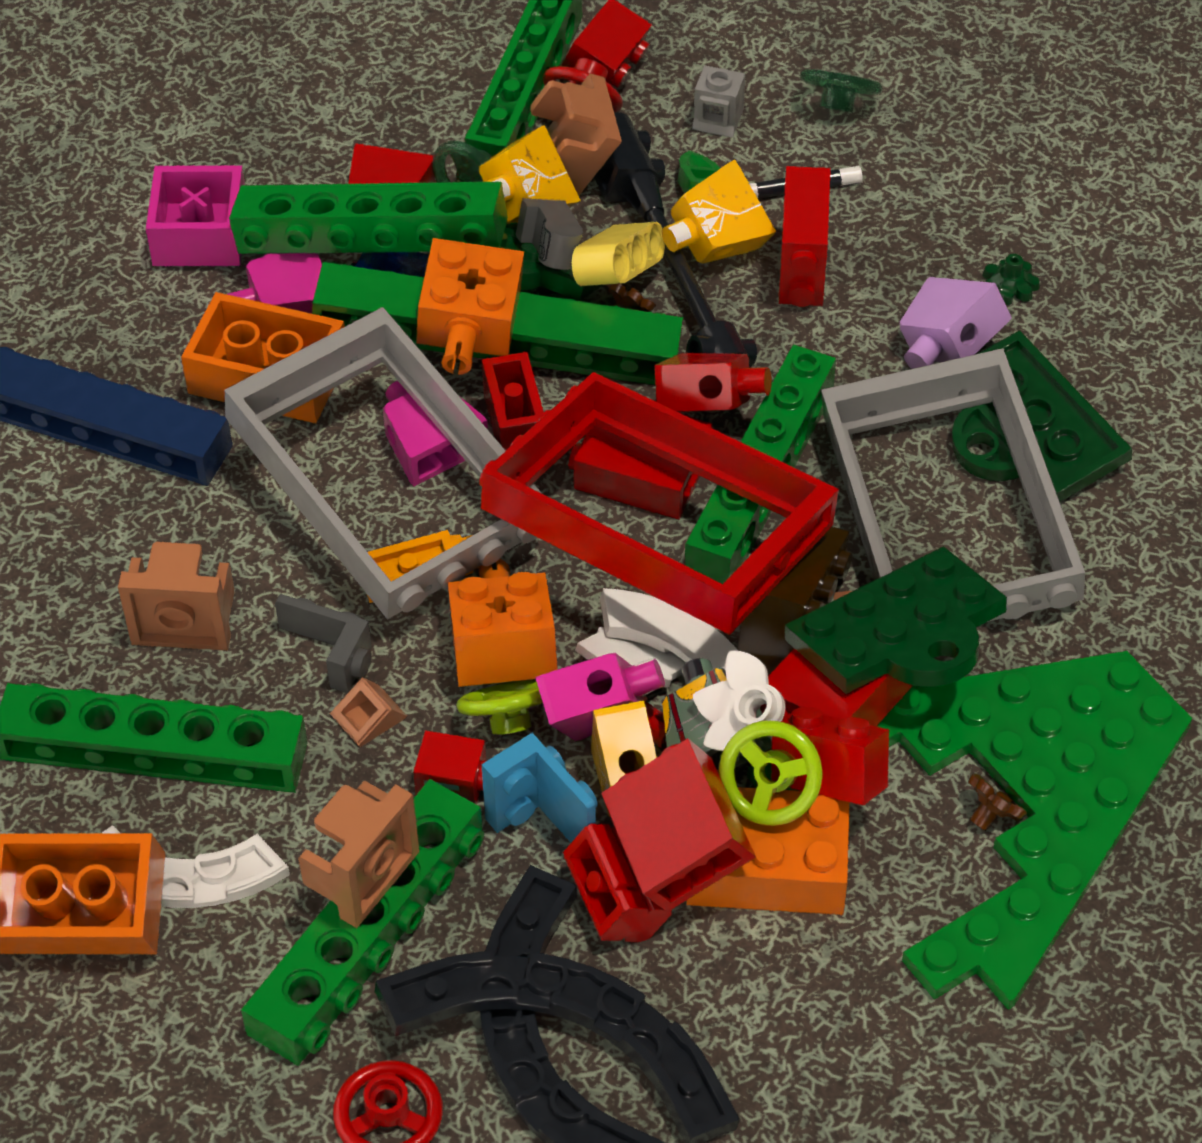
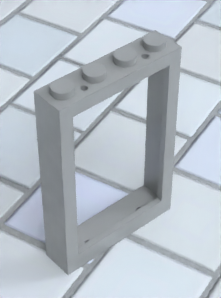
[225,307,541,619]
[821,348,1085,622]

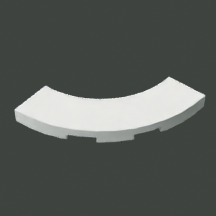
[600,588,760,709]
[102,825,290,908]

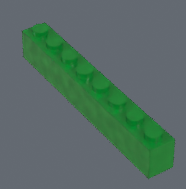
[312,262,683,385]

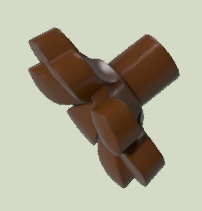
[605,284,657,312]
[968,773,1028,831]

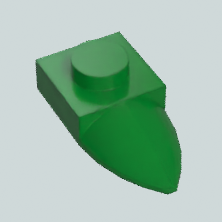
[677,151,721,193]

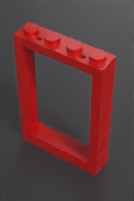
[479,372,839,635]

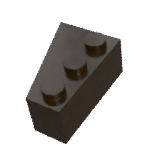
[737,526,853,676]

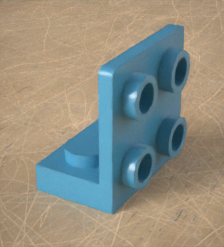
[482,733,598,843]

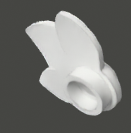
[693,651,785,752]

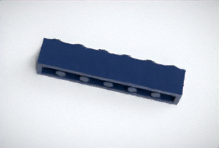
[0,347,233,486]

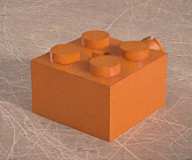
[416,238,524,375]
[448,559,558,687]

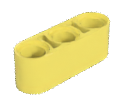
[572,222,665,286]

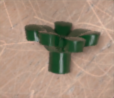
[982,254,1040,305]

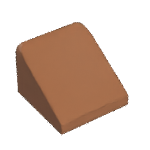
[330,677,407,747]

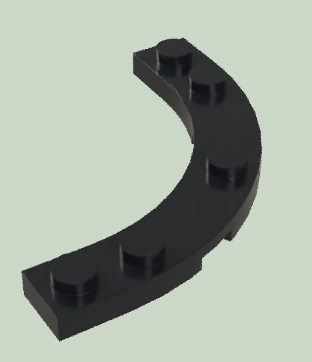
[480,865,666,1143]
[374,951,740,1143]

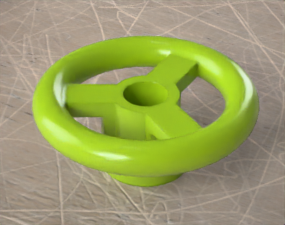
[456,680,543,735]
[719,720,822,826]

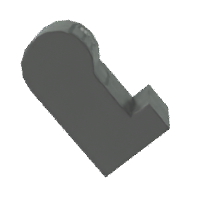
[516,198,583,270]

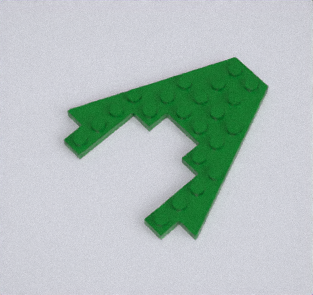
[747,651,1192,1010]

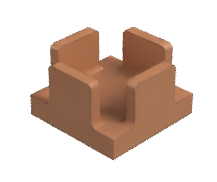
[530,74,622,196]
[118,542,234,651]
[299,781,419,928]

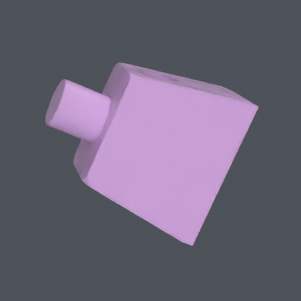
[900,277,1012,369]

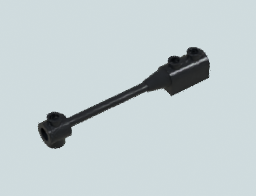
[594,112,757,367]

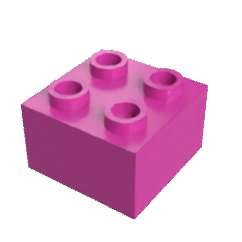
[146,165,245,266]

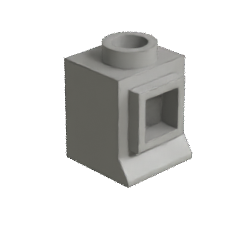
[692,65,745,138]

